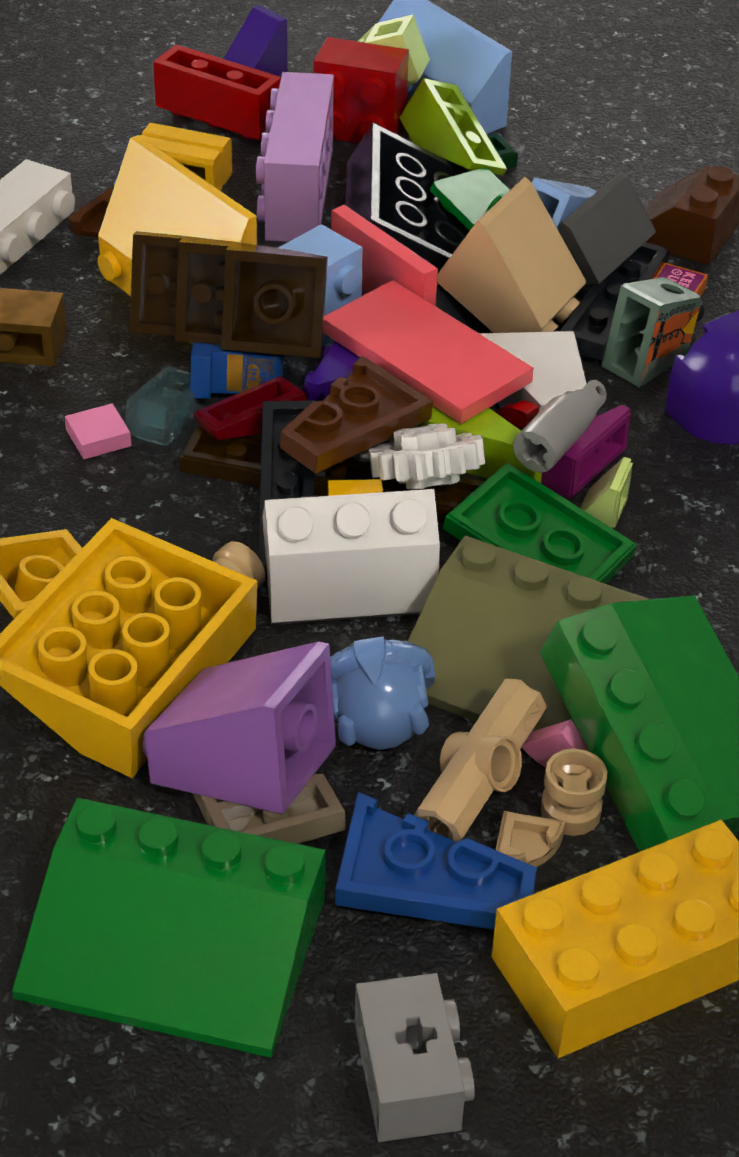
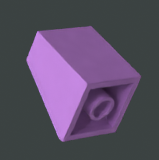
[143,642,336,814]

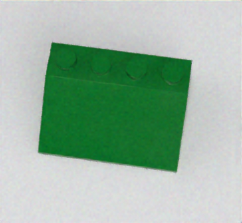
[539,595,739,852]
[12,798,326,1058]

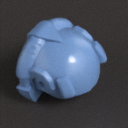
[330,636,435,750]

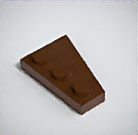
[280,356,433,474]

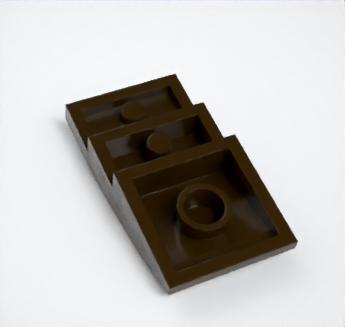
[130,231,328,358]

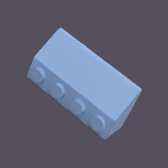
[378,0,512,134]

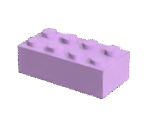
[256,72,334,242]

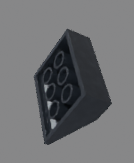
[346,123,469,274]

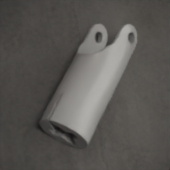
[513,380,607,473]

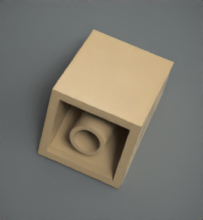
[437,177,586,333]

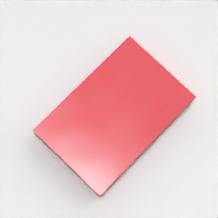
[331,205,438,306]

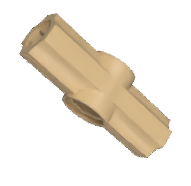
[414,679,547,842]

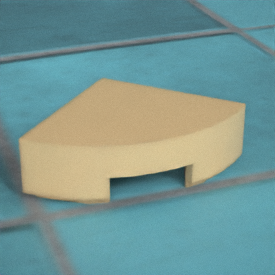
[496,811,565,867]

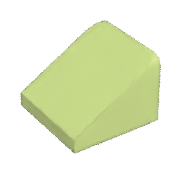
[580,457,633,529]

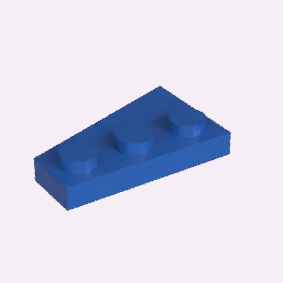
[335,792,537,929]

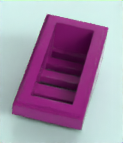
[541,405,631,499]

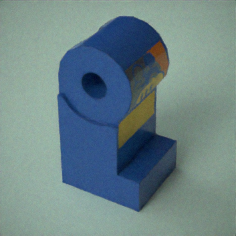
[190,342,284,398]

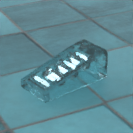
[124,366,202,446]

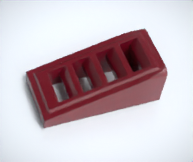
[193,376,307,440]

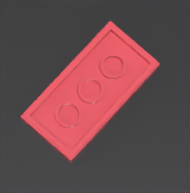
[323,280,534,424]

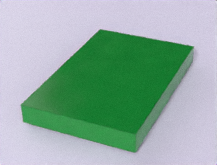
[443,462,638,584]

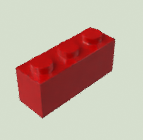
[153,44,281,140]

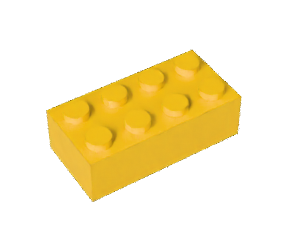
[491,820,739,1058]

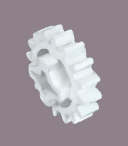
[369,424,485,489]

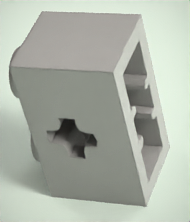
[355,973,475,1142]

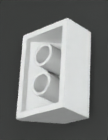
[262,489,440,625]

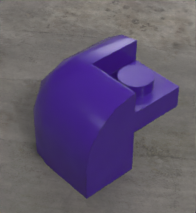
[665,311,739,445]

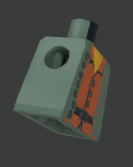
[602,277,704,387]

